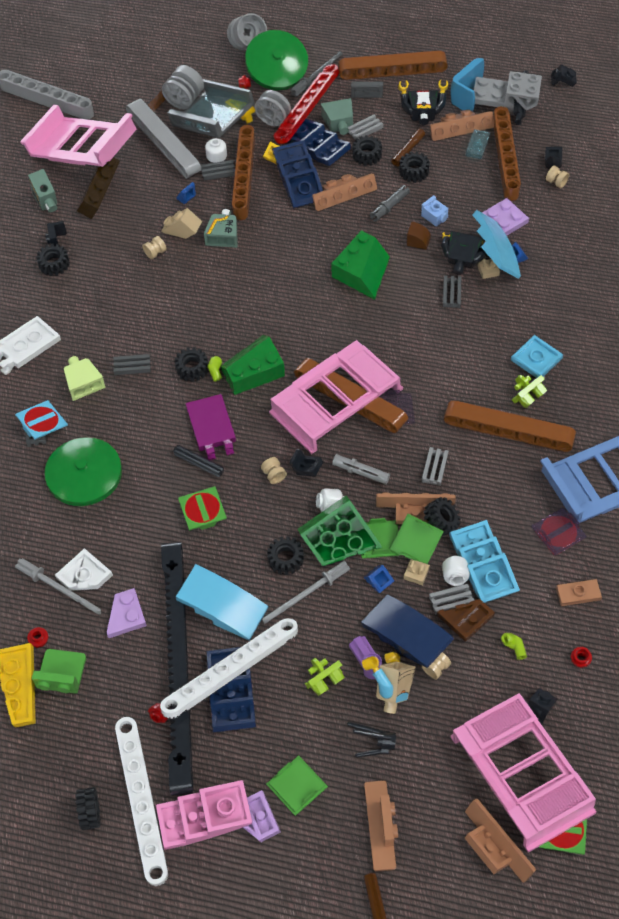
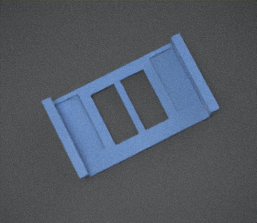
[540,436,619,524]

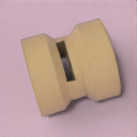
[546,166,569,188]
[142,236,167,259]
[261,457,287,484]
[422,652,451,680]

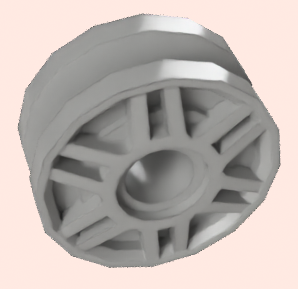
[254,90,291,127]

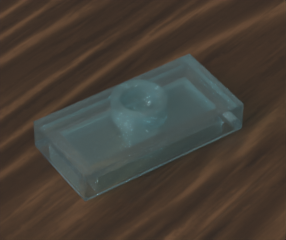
[466,129,490,159]

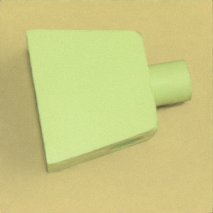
[64,356,105,401]

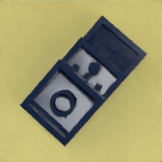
[281,119,351,166]
[272,140,323,209]
[361,594,454,668]
[207,647,256,732]

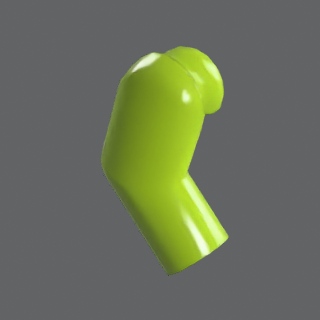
[207,356,222,382]
[501,633,527,660]

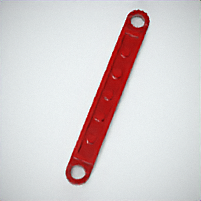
[274,64,339,144]

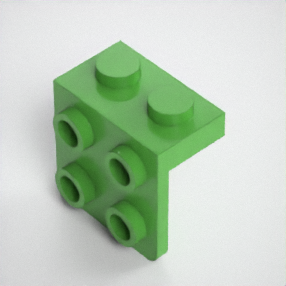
[32,649,86,694]

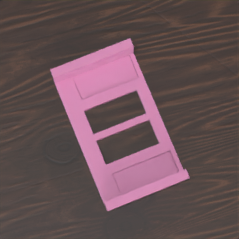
[20,105,137,167]
[269,340,403,455]
[451,693,596,853]

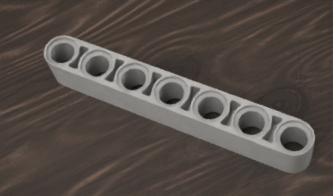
[0,70,94,120]
[126,99,201,179]

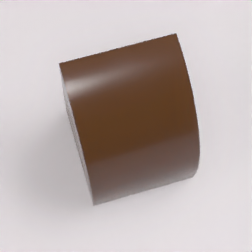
[407,222,431,250]

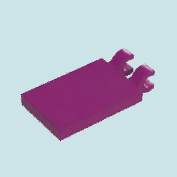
[185,394,236,460]

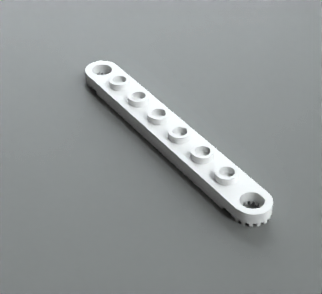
[160,618,298,719]
[115,717,168,886]

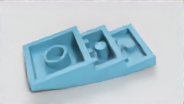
[473,210,521,279]
[449,520,520,603]
[176,564,268,641]

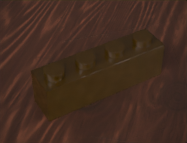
[77,157,120,219]

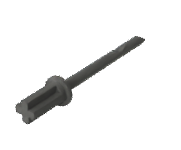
[290,51,343,97]

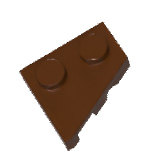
[437,599,495,642]

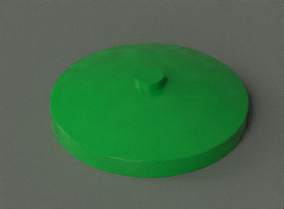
[245,30,308,90]
[45,437,122,506]

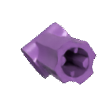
[349,636,382,679]

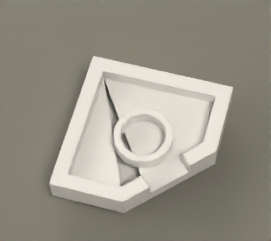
[55,548,113,590]

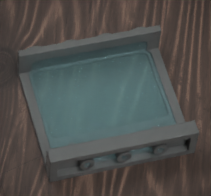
[167,79,255,138]

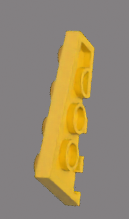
[0,643,36,728]

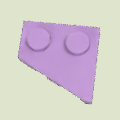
[107,588,146,638]
[243,790,281,842]

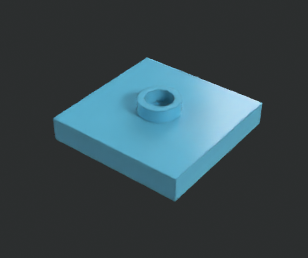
[511,335,563,378]

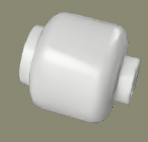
[205,138,227,163]
[316,488,344,512]
[442,556,470,586]

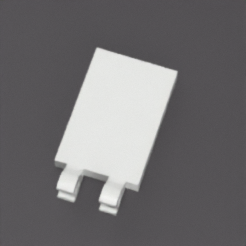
[0,316,61,375]

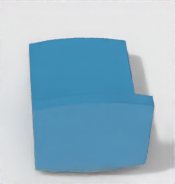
[451,58,484,112]

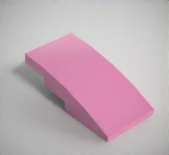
[156,780,252,850]

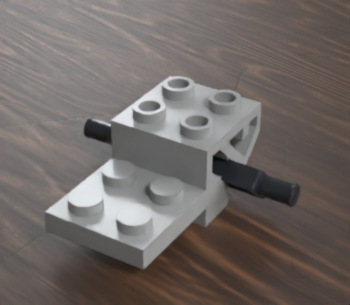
[474,71,542,125]

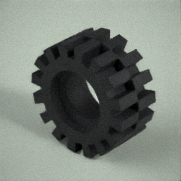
[352,135,382,166]
[399,152,430,183]
[36,244,70,276]
[175,347,208,382]
[423,497,461,536]
[267,536,304,575]
[76,787,101,831]

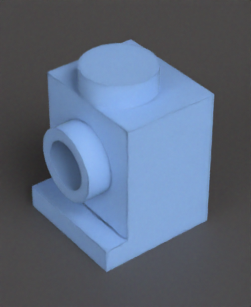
[421,195,448,226]

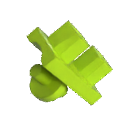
[512,375,547,408]
[305,658,345,696]

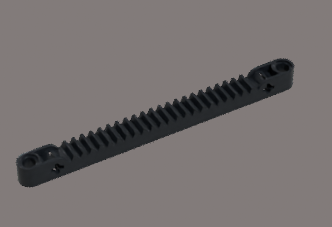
[161,542,193,796]

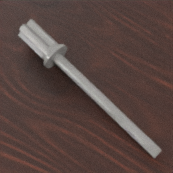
[15,558,101,614]
[262,561,350,624]

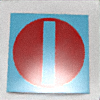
[15,400,68,439]

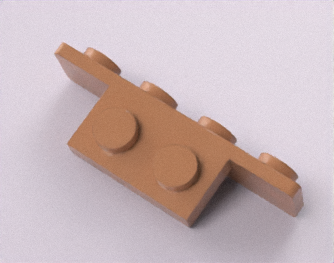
[430,110,494,141]
[312,173,377,211]
[376,492,456,524]
[364,781,398,872]
[465,799,536,883]

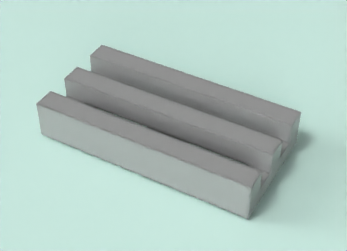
[348,115,383,139]
[422,447,449,486]
[429,584,474,615]

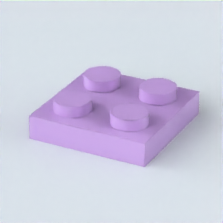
[482,198,529,236]

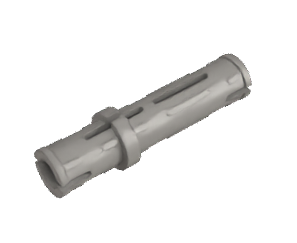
[332,454,390,485]

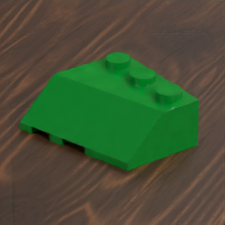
[331,230,390,300]
[220,335,285,395]
[298,495,383,566]

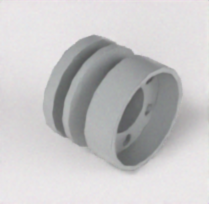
[227,13,267,50]
[162,65,204,110]

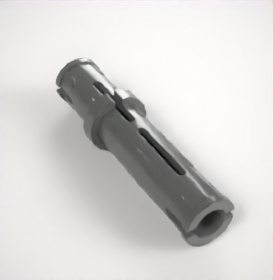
[369,185,410,222]

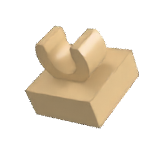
[478,259,500,279]
[404,559,430,586]

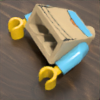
[362,652,416,714]

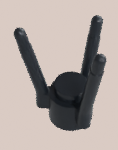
[347,722,396,757]

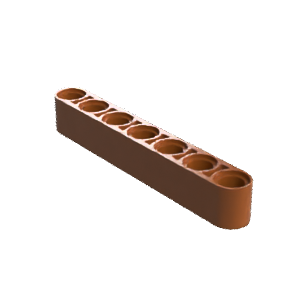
[338,51,448,80]
[494,106,521,201]
[232,125,255,221]
[294,358,408,433]
[444,400,576,452]

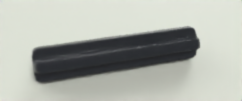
[173,445,224,477]

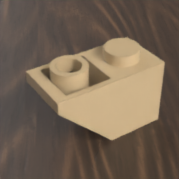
[162,208,202,239]

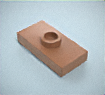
[556,579,602,606]

